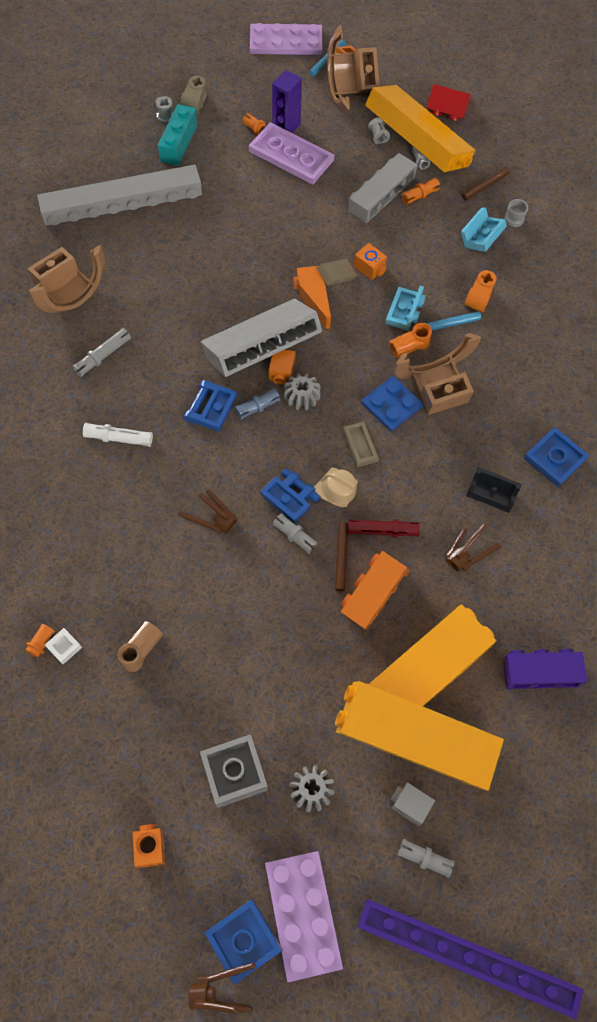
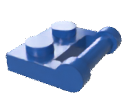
[183,380,237,432]

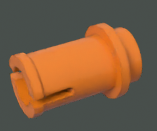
[242,113,266,135]
[25,624,55,658]

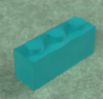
[158,104,197,166]

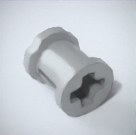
[156,96,173,123]
[368,118,390,144]

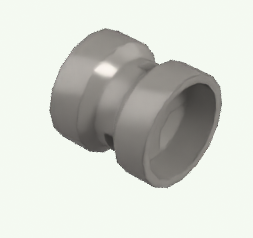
[504,199,528,227]

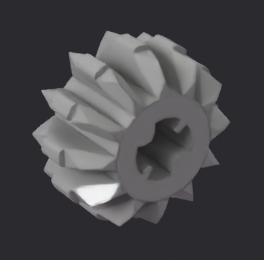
[284,373,321,411]
[290,765,334,813]

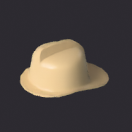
[314,467,358,507]

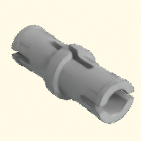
[273,513,318,554]
[397,839,455,878]

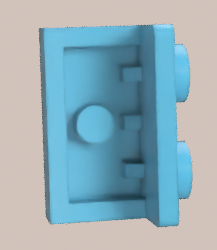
[461,207,507,252]
[385,286,426,331]

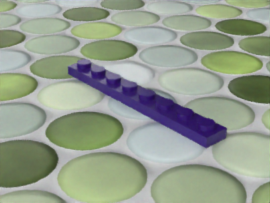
[357,899,584,1020]

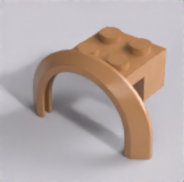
[327,25,380,111]
[28,245,105,313]
[394,333,481,415]

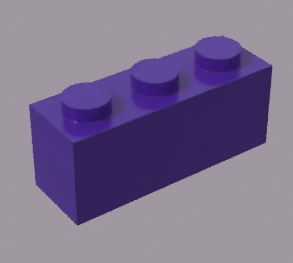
[272,70,302,133]
[503,649,587,689]

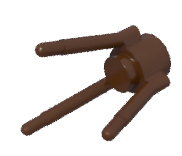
[178,489,238,534]
[445,524,501,572]
[188,963,256,1013]

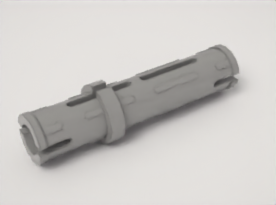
[72,328,131,377]

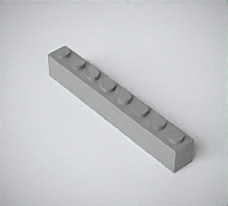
[37,164,202,226]

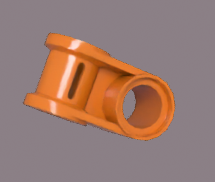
[464,270,497,313]

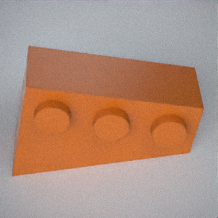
[341,551,410,630]

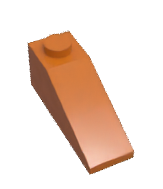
[293,266,331,329]

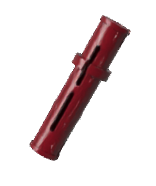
[348,519,420,538]

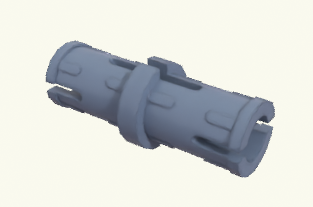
[235,388,280,420]

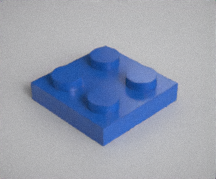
[361,376,423,432]
[524,427,590,488]
[204,899,283,985]

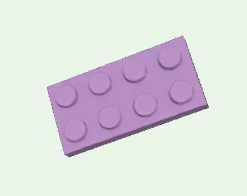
[250,23,322,55]
[248,122,334,185]
[265,851,343,983]

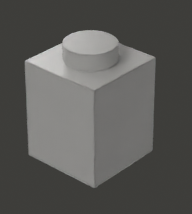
[390,782,435,827]

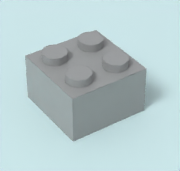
[200,734,268,808]

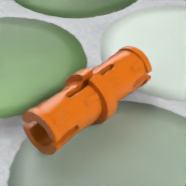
[401,178,440,205]

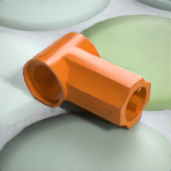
[389,323,432,359]

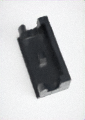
[466,467,522,513]

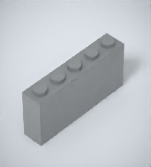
[200,298,322,377]

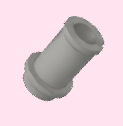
[412,147,431,170]

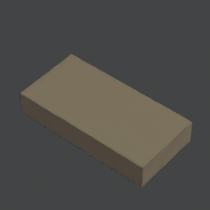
[317,259,357,286]
[343,421,379,467]

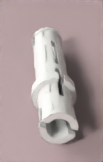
[83,423,153,447]

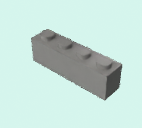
[348,153,417,223]

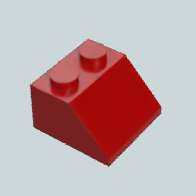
[427,84,472,122]

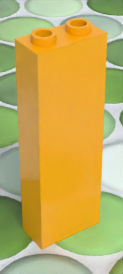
[365,85,476,172]
[368,604,497,707]
[335,681,504,791]

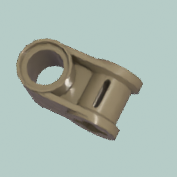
[180,75,207,114]

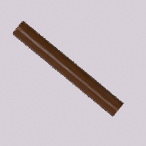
[461,167,510,201]
[335,522,348,591]

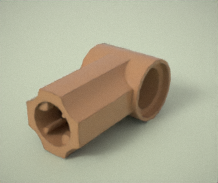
[118,621,163,672]

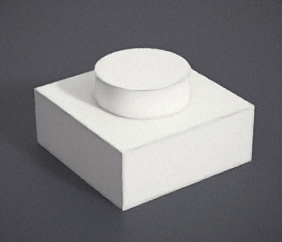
[45,628,82,664]

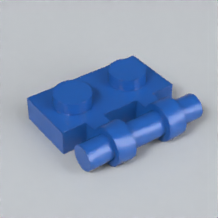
[260,468,321,524]

